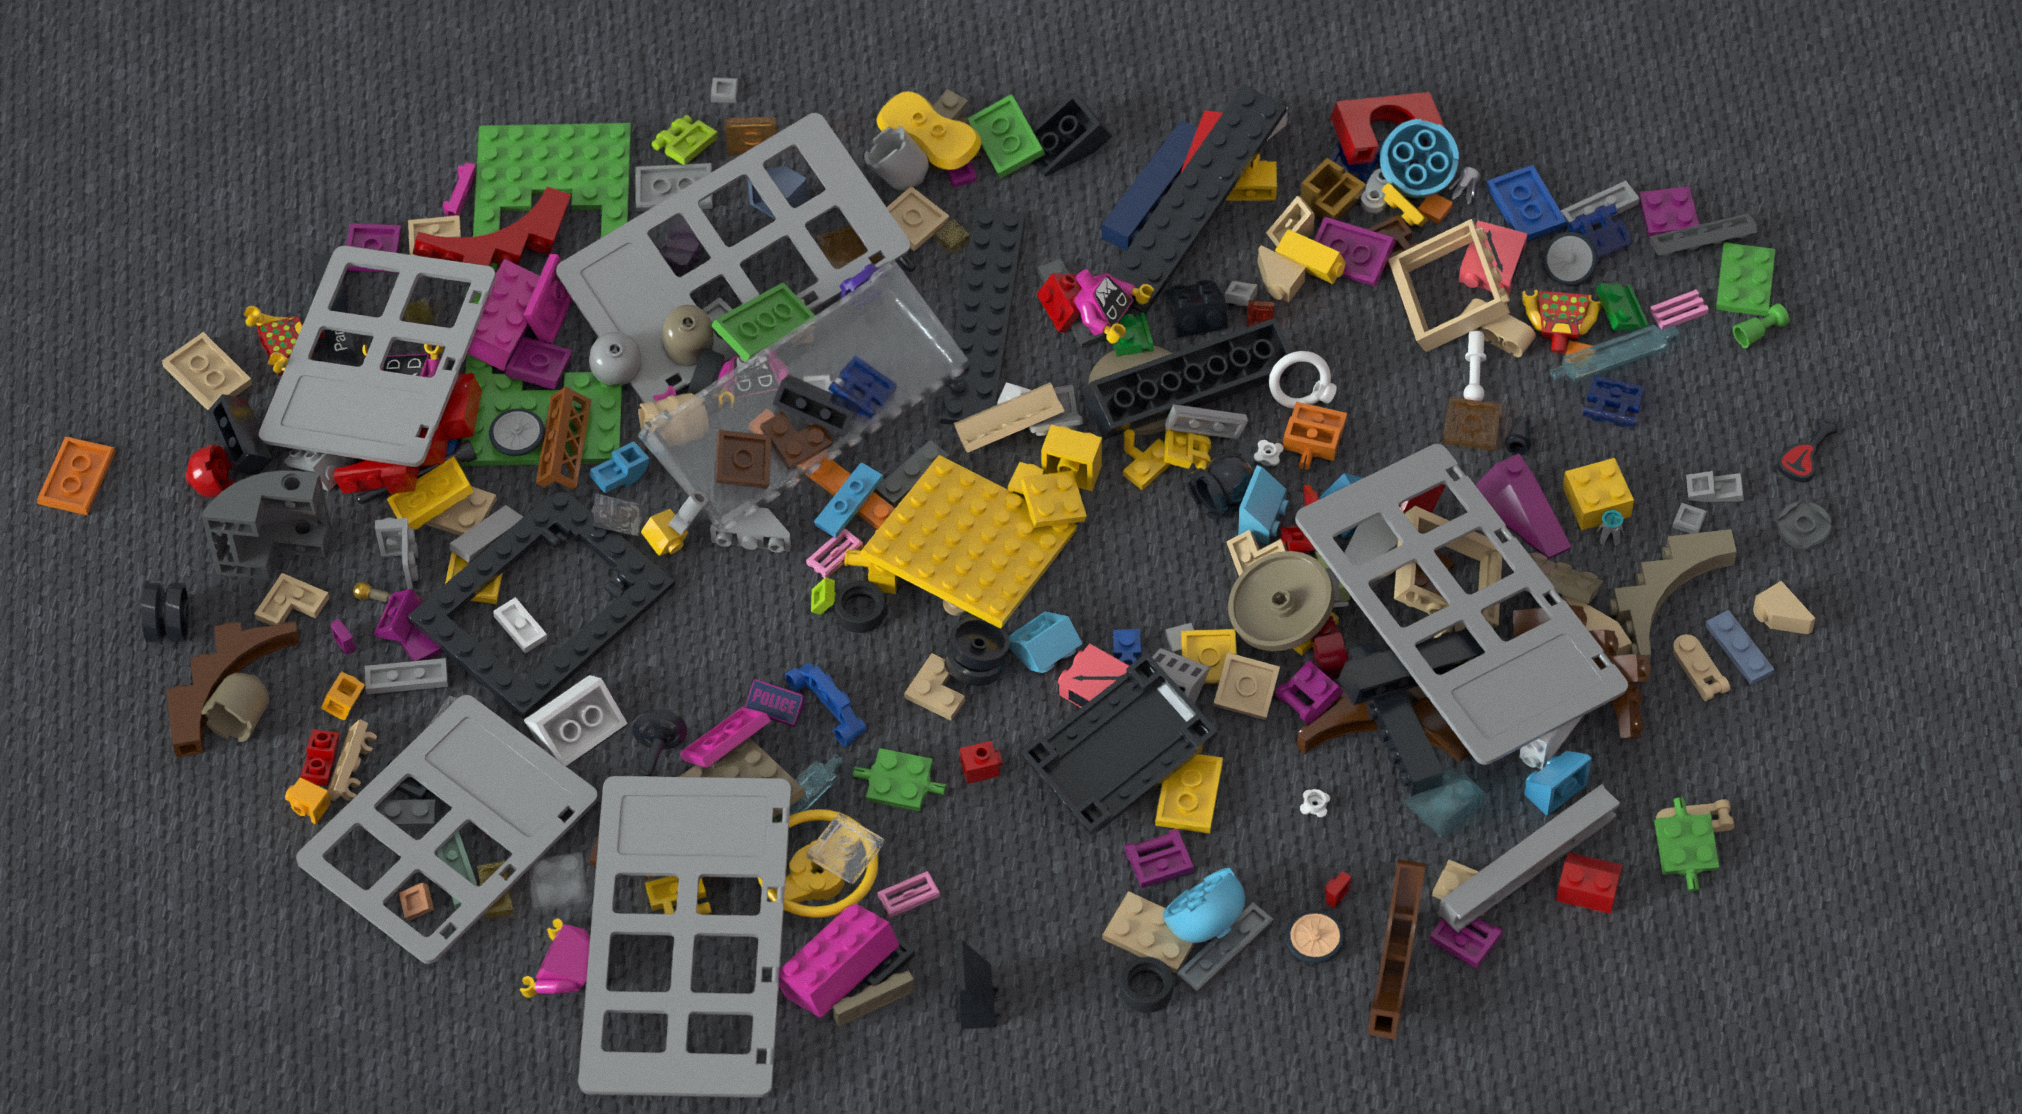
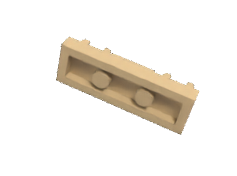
[328,719,377,801]

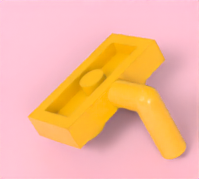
[1123,429,1171,490]

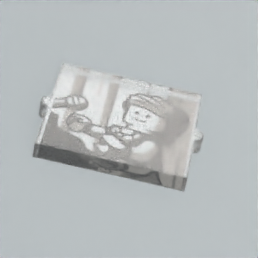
[591,494,643,536]

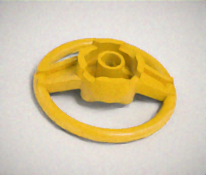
[758,809,878,918]

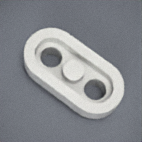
[1361,169,1387,213]

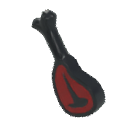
[1777,419,1837,483]

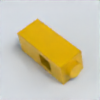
[1275,229,1346,284]

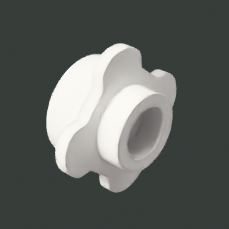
[1254,440,1283,466]
[1300,789,1330,817]

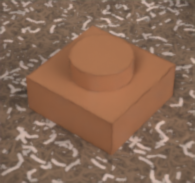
[399,883,434,920]

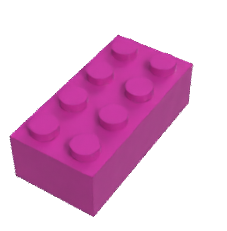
[467,259,540,371]
[779,903,899,1018]

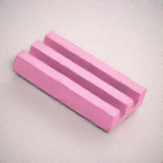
[1650,289,1709,331]
[806,528,863,578]
[877,871,940,918]

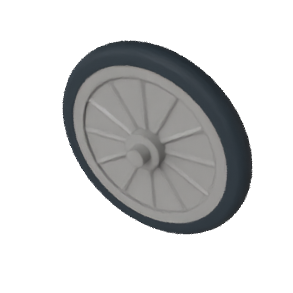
[1543,232,1597,286]
[489,409,545,456]

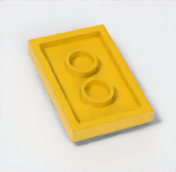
[387,456,475,530]
[1155,754,1223,834]

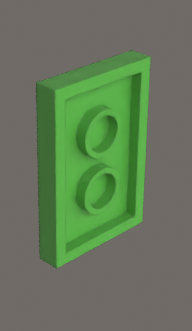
[968,94,1045,178]
[1716,243,1775,316]

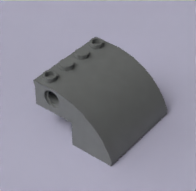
[202,470,333,580]

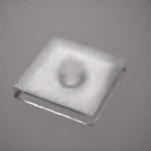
[807,813,885,884]

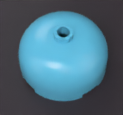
[1380,119,1459,198]
[1162,868,1245,943]

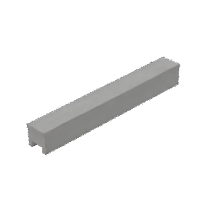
[1438,784,1620,932]

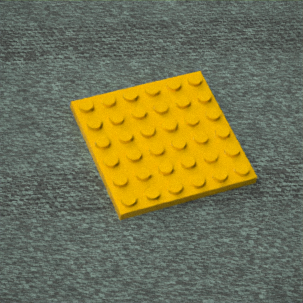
[860,455,1077,629]

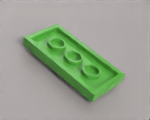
[711,283,818,362]

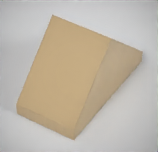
[1266,196,1315,246]

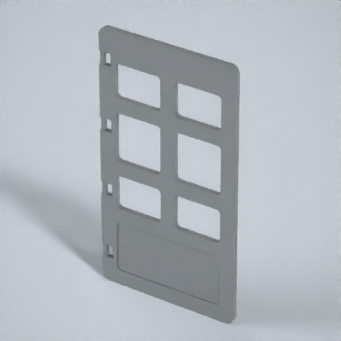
[556,113,910,403]
[1295,444,1628,765]
[578,776,791,1097]

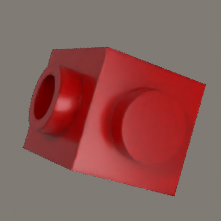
[960,741,1003,784]

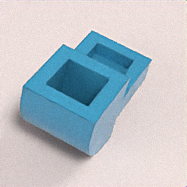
[589,441,649,493]

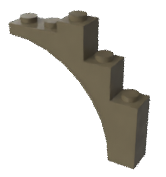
[1609,529,1737,663]

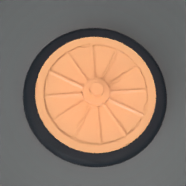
[1285,910,1345,963]

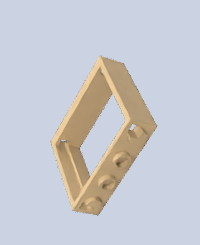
[1388,219,1510,352]
[1394,506,1502,629]

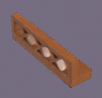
[536,387,591,490]

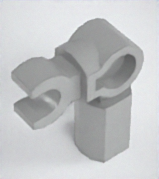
[668,490,708,535]

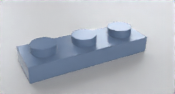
[1705,610,1774,686]

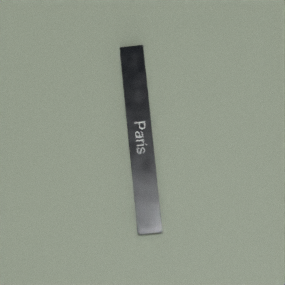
[311,253,358,367]

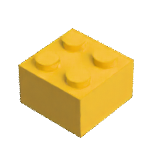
[1041,425,1102,491]
[1563,458,1634,530]

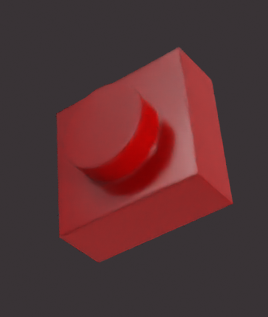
[1324,871,1351,909]

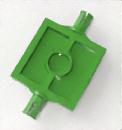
[853,748,946,811]
[1654,797,1719,891]

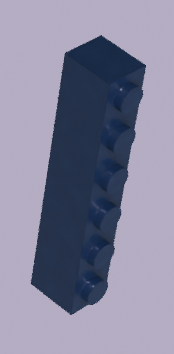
[1102,120,1198,251]

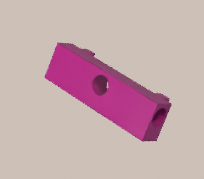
[443,162,477,217]

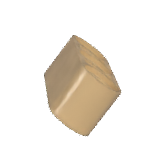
[1461,298,1536,357]

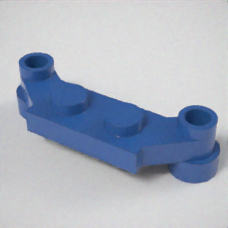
[785,662,867,747]

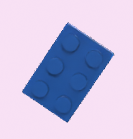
[1486,165,1567,241]

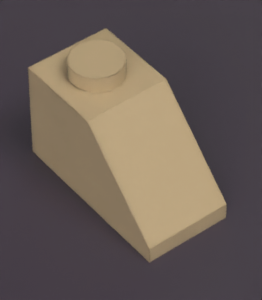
[1258,245,1306,303]
[1753,581,1815,634]

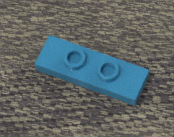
[814,462,883,538]

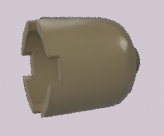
[662,305,714,366]
[202,673,269,742]

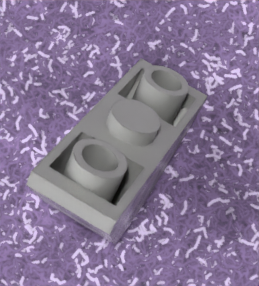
[710,506,791,553]

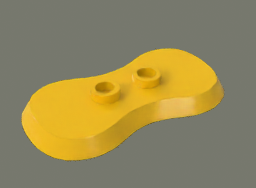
[877,92,981,170]

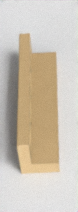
[954,382,1064,453]

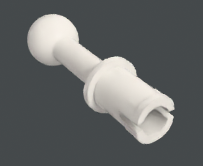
[1464,331,1486,403]

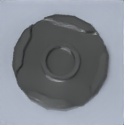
[1777,502,1832,550]

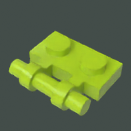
[652,115,717,166]

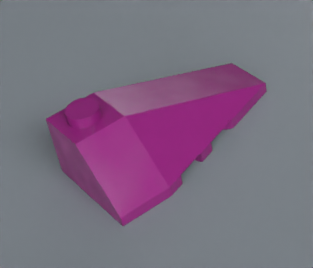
[1475,454,1572,559]

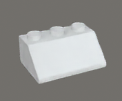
[524,675,628,766]

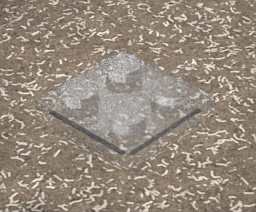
[528,853,589,913]

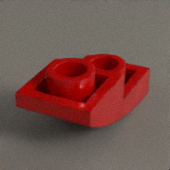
[300,729,340,786]

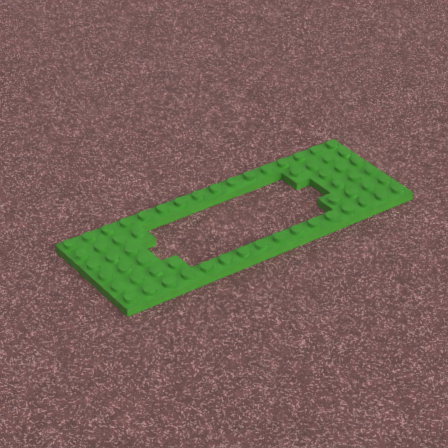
[461,123,631,466]

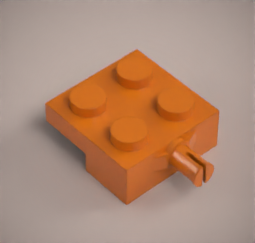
[1283,402,1347,470]

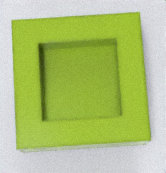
[811,577,836,614]

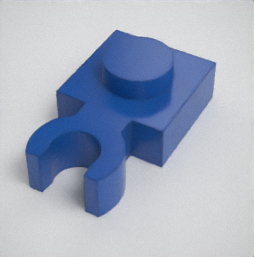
[1113,629,1141,665]

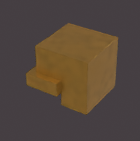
[1301,158,1366,221]

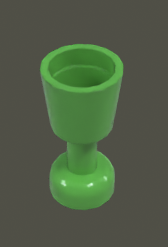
[1733,303,1789,348]

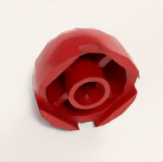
[185,444,234,498]

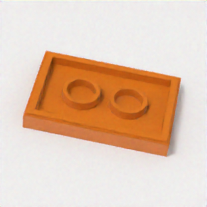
[37,436,116,515]

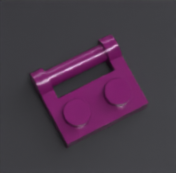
[1275,661,1344,724]
[1124,829,1194,889]
[1429,918,1504,969]

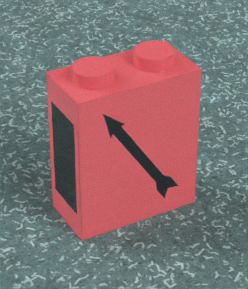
[1459,221,1527,295]
[1058,643,1129,707]

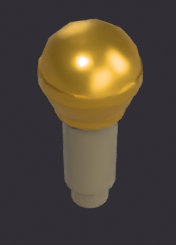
[353,581,391,603]

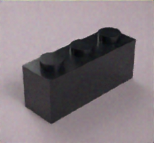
[772,374,861,436]
[208,394,273,475]

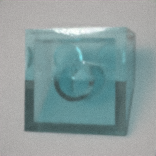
[1404,769,1484,839]

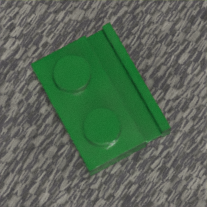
[1595,283,1649,331]
[1113,312,1154,356]

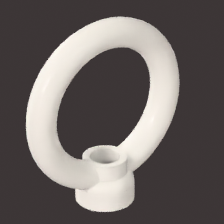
[1269,351,1336,408]

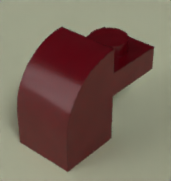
[1310,616,1347,680]

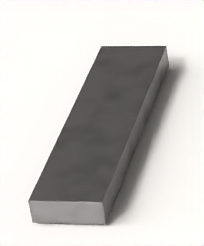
[1176,902,1274,994]

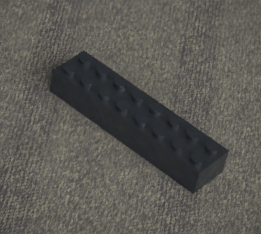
[1083,318,1297,440]

